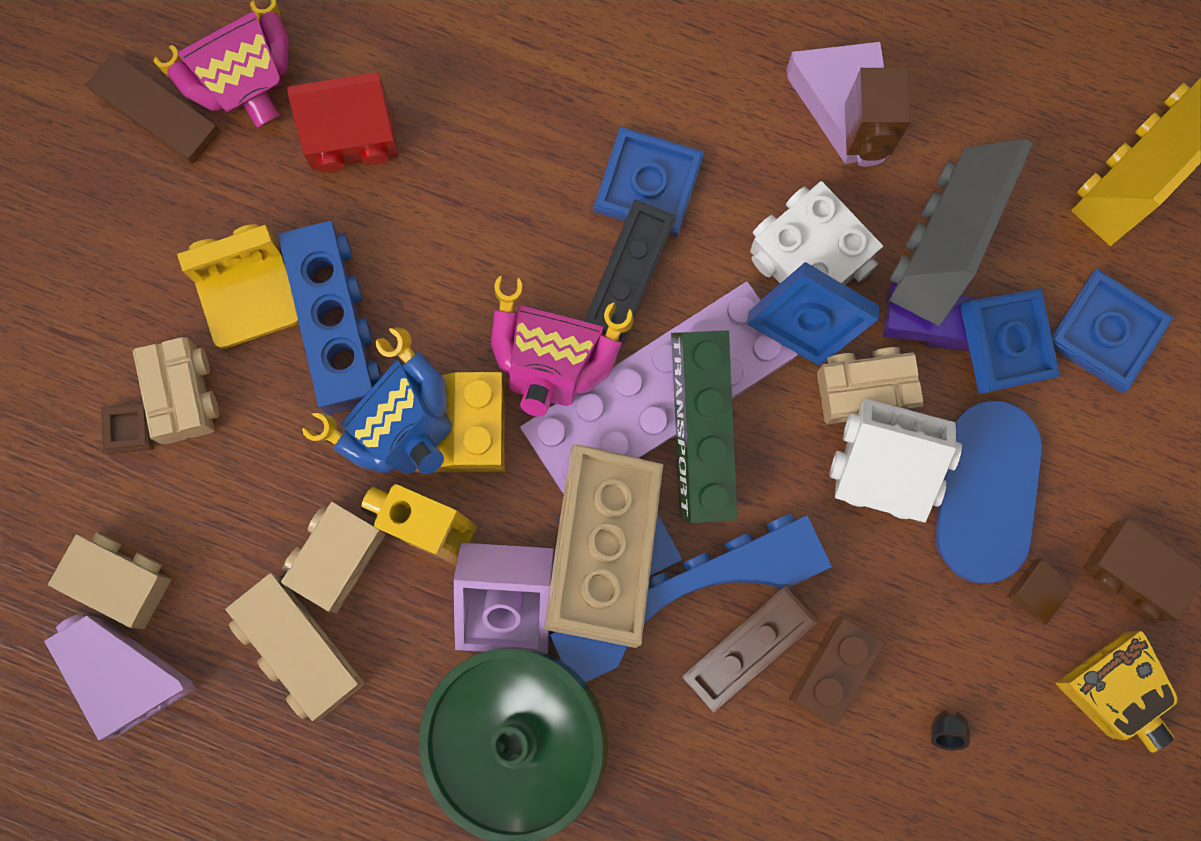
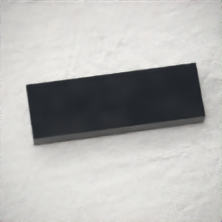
[584,199,676,342]

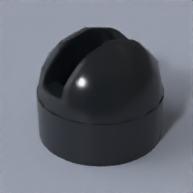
[931,710,970,751]

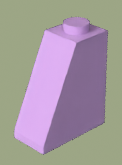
[786,42,890,167]
[44,614,196,741]

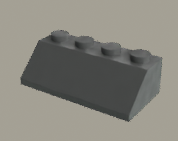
[889,139,1033,326]

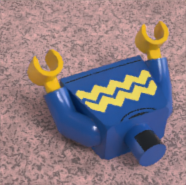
[302,327,452,474]

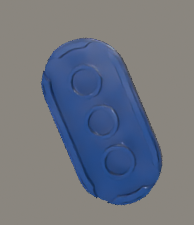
[935,401,1042,584]

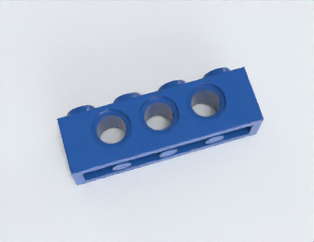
[278,221,382,415]

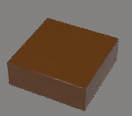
[101,403,153,454]

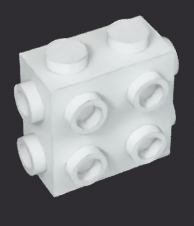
[750,181,883,285]
[829,398,962,523]

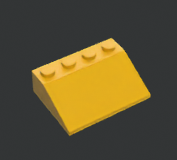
[1071,78,1201,247]

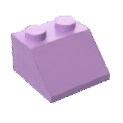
[454,543,554,654]

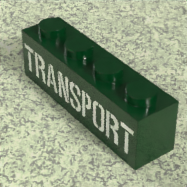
[671,330,737,523]

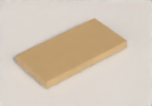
[544,444,663,648]

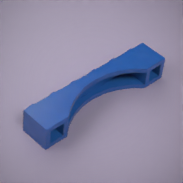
[550,513,832,682]

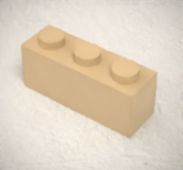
[225,573,365,722]

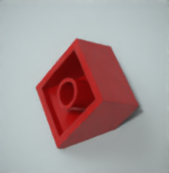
[287,72,399,173]

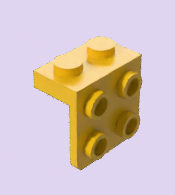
[177,224,299,349]

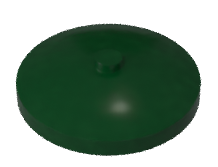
[419,647,608,841]

